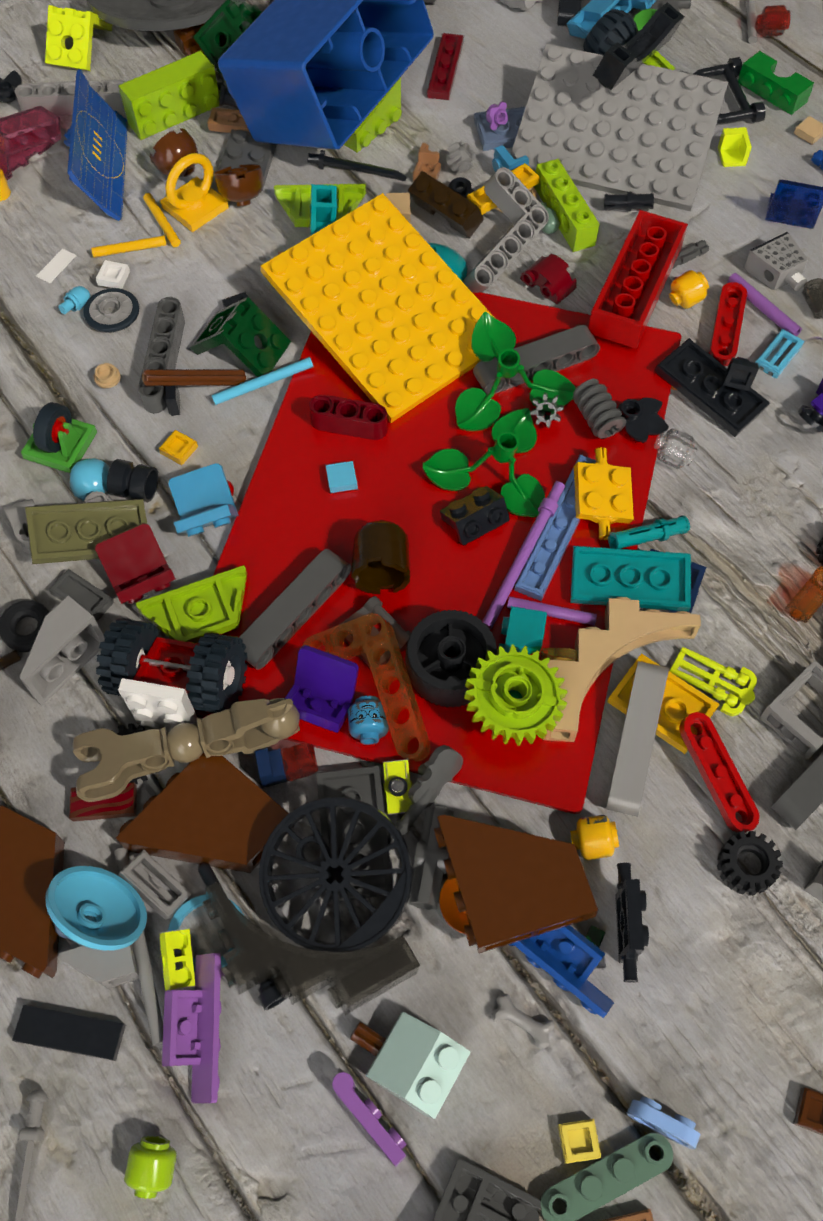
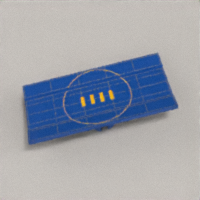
[63,69,128,221]

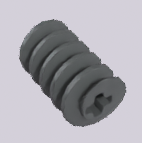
[573,378,627,439]

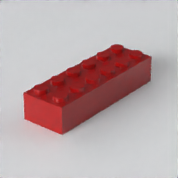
[588,210,688,349]

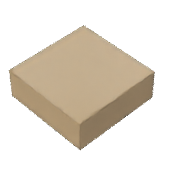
[794,116,823,145]

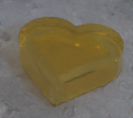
[541,648,578,661]

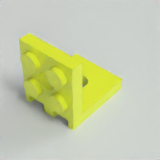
[45,5,112,71]

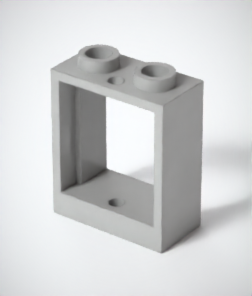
[760,660,823,760]

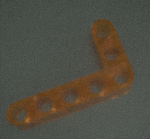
[303,613,431,762]

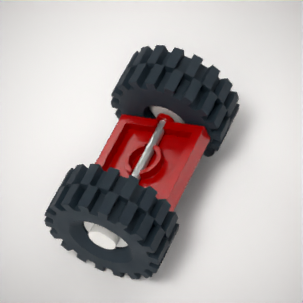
[96,618,248,713]

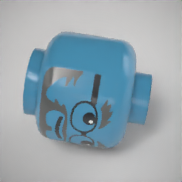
[348,696,389,745]

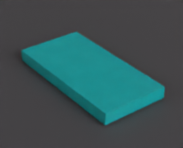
[570,546,691,611]

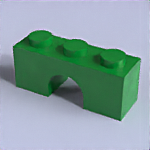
[738,51,814,115]

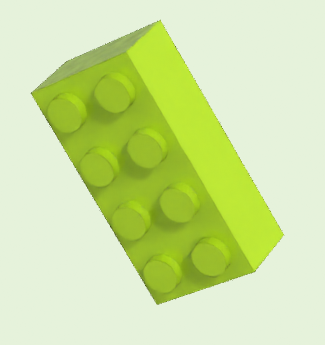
[118,51,219,140]

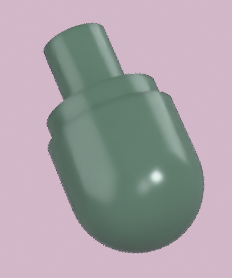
[541,202,560,234]

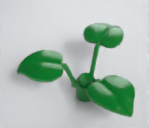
[455,312,576,431]
[422,408,545,517]

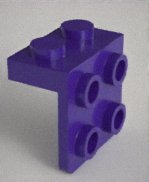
[285,645,359,733]

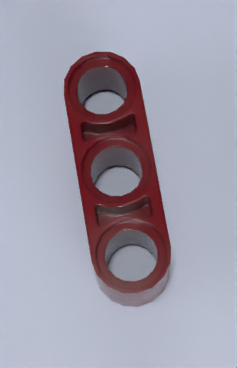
[309,395,388,440]

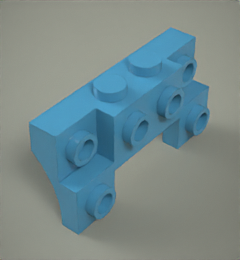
[567,0,657,39]

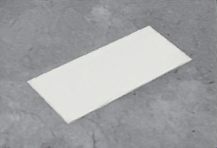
[36,249,77,283]

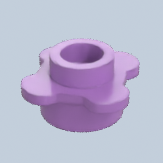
[486,101,508,130]

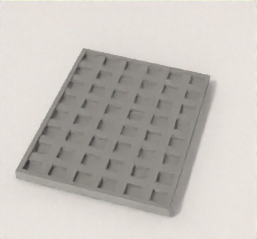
[511,43,728,211]

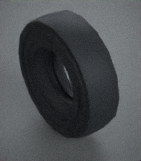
[0,600,50,652]

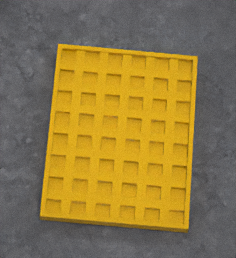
[260,193,496,423]

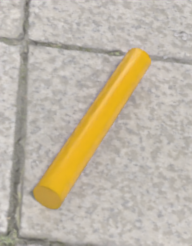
[143,193,181,247]
[91,235,167,258]

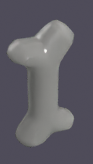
[492,993,555,1048]

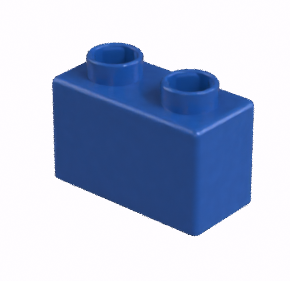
[218,0,434,150]

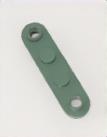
[540,1133,673,1221]

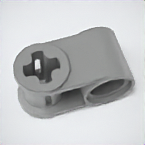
[4,499,36,555]

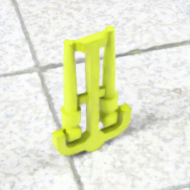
[670,647,757,716]

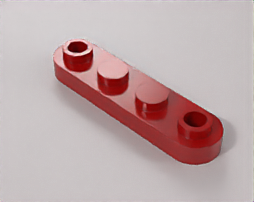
[709,282,747,366]
[679,712,760,833]

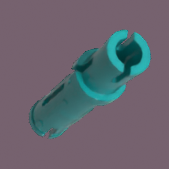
[608,515,690,549]

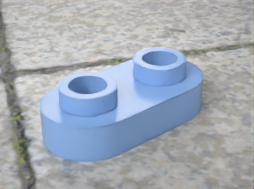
[627,1096,701,1150]

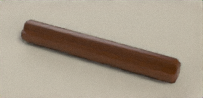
[142,369,246,386]

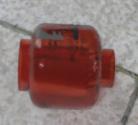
[756,5,790,37]

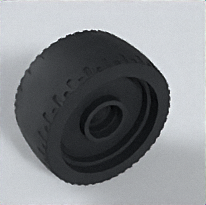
[405,610,497,708]

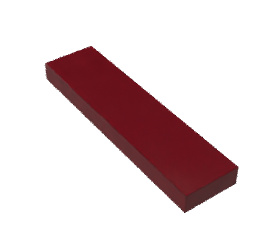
[427,33,464,101]

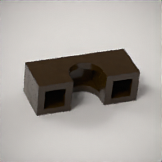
[408,171,484,239]

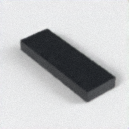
[12,1005,126,1061]

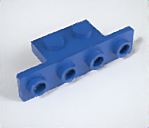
[509,925,614,1018]

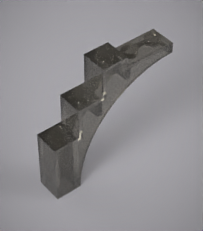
[202,882,420,1015]

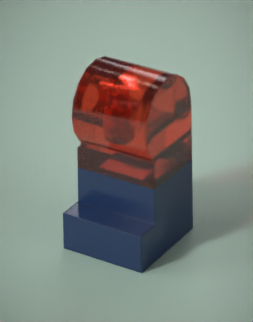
[255,743,318,788]

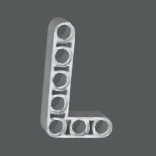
[463,167,549,293]

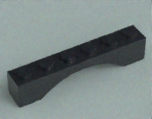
[593,2,685,90]

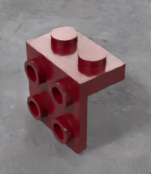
[95,523,176,604]

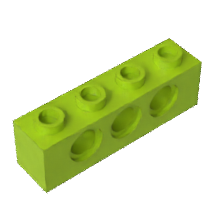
[534,159,599,252]

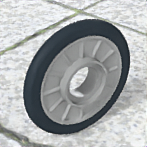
[83,288,139,332]

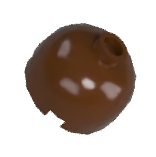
[150,128,198,177]
[214,164,263,206]

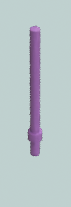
[482,481,565,630]

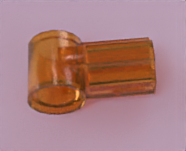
[785,566,823,623]

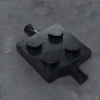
[615,863,649,983]

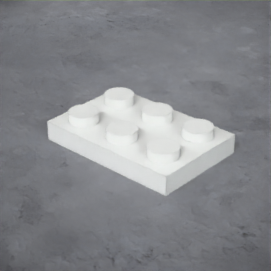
[118,678,198,732]

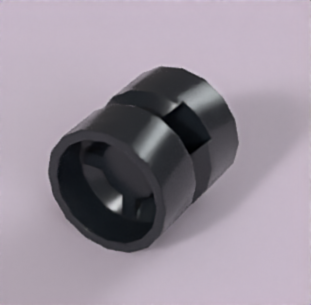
[107,459,159,503]

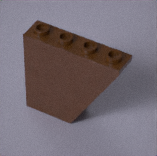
[116,752,295,873]
[0,805,65,979]
[434,814,598,954]

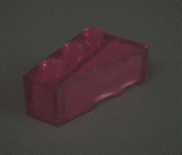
[0,105,61,180]

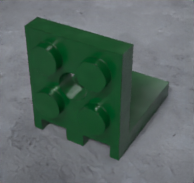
[193,0,262,75]
[190,297,291,377]

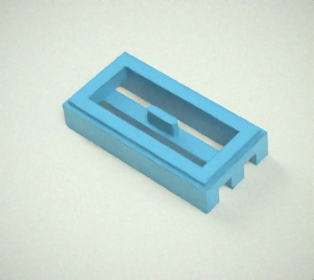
[755,329,805,379]

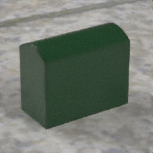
[586,925,605,948]

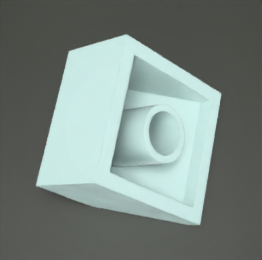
[365,1012,471,1119]

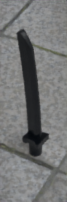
[307,150,406,181]

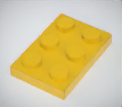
[607,653,720,754]

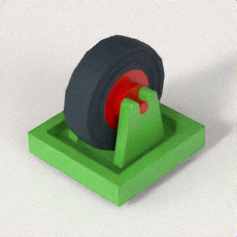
[21,402,97,473]

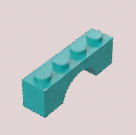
[310,184,337,236]
[498,606,547,699]

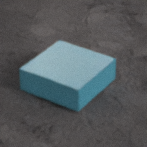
[325,461,358,493]

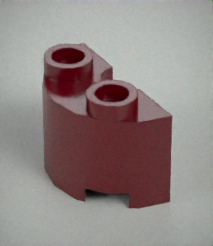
[520,254,577,305]

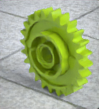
[464,645,567,746]

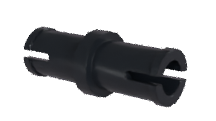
[604,192,654,212]

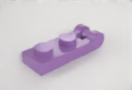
[332,1072,407,1167]

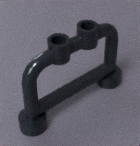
[693,57,766,124]

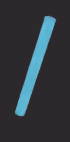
[212,357,314,405]

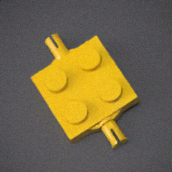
[574,447,634,540]

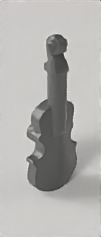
[387,745,463,845]

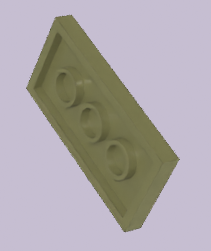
[25,499,147,564]

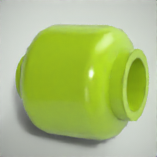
[124,1136,177,1199]

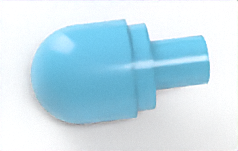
[58,286,90,314]

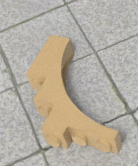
[543,597,701,742]

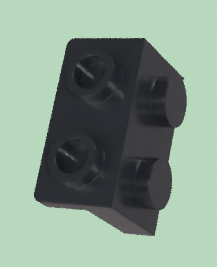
[440,486,510,545]

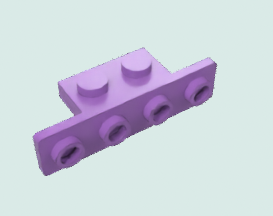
[162,953,222,1103]

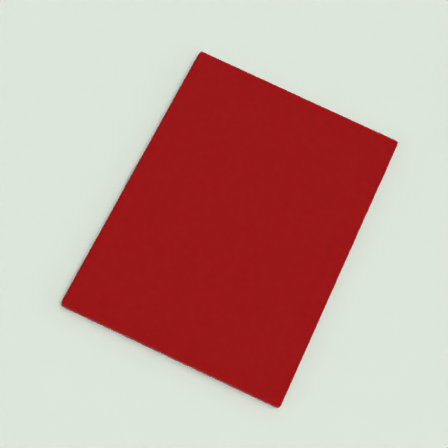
[190,291,682,814]

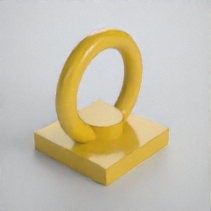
[160,153,229,232]

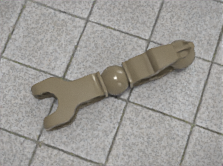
[72,698,300,802]

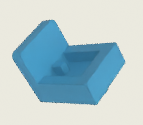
[492,145,529,172]

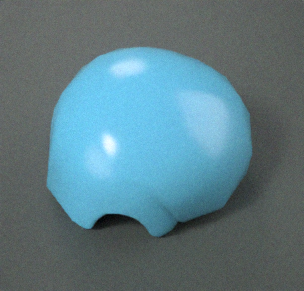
[70,458,110,500]

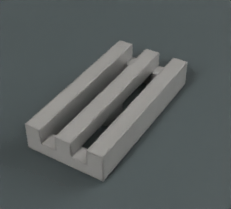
[119,850,191,921]

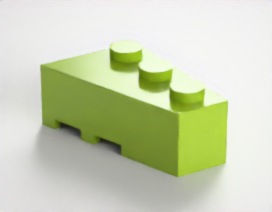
[344,77,402,153]

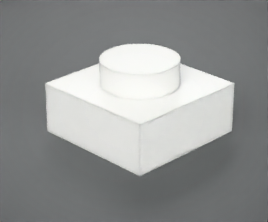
[96,260,130,289]

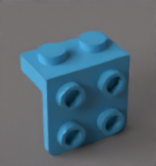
[169,463,239,537]

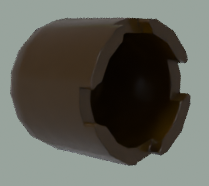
[351,520,410,594]

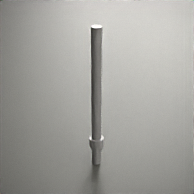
[114,847,163,1047]

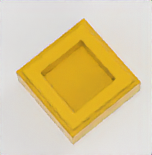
[159,430,198,465]

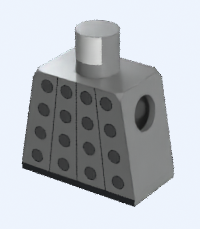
[744,232,807,291]

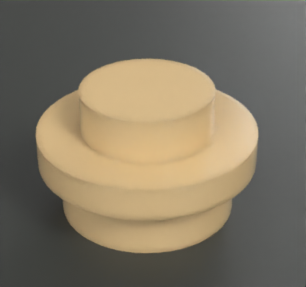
[94,363,121,388]

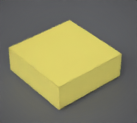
[557,1119,602,1164]

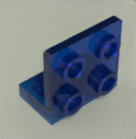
[765,179,823,229]

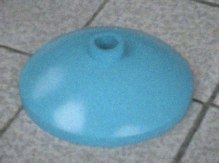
[45,866,147,950]

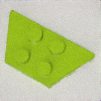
[274,184,366,227]
[136,565,247,643]

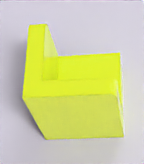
[717,127,751,167]

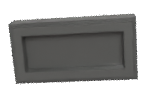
[49,569,114,622]

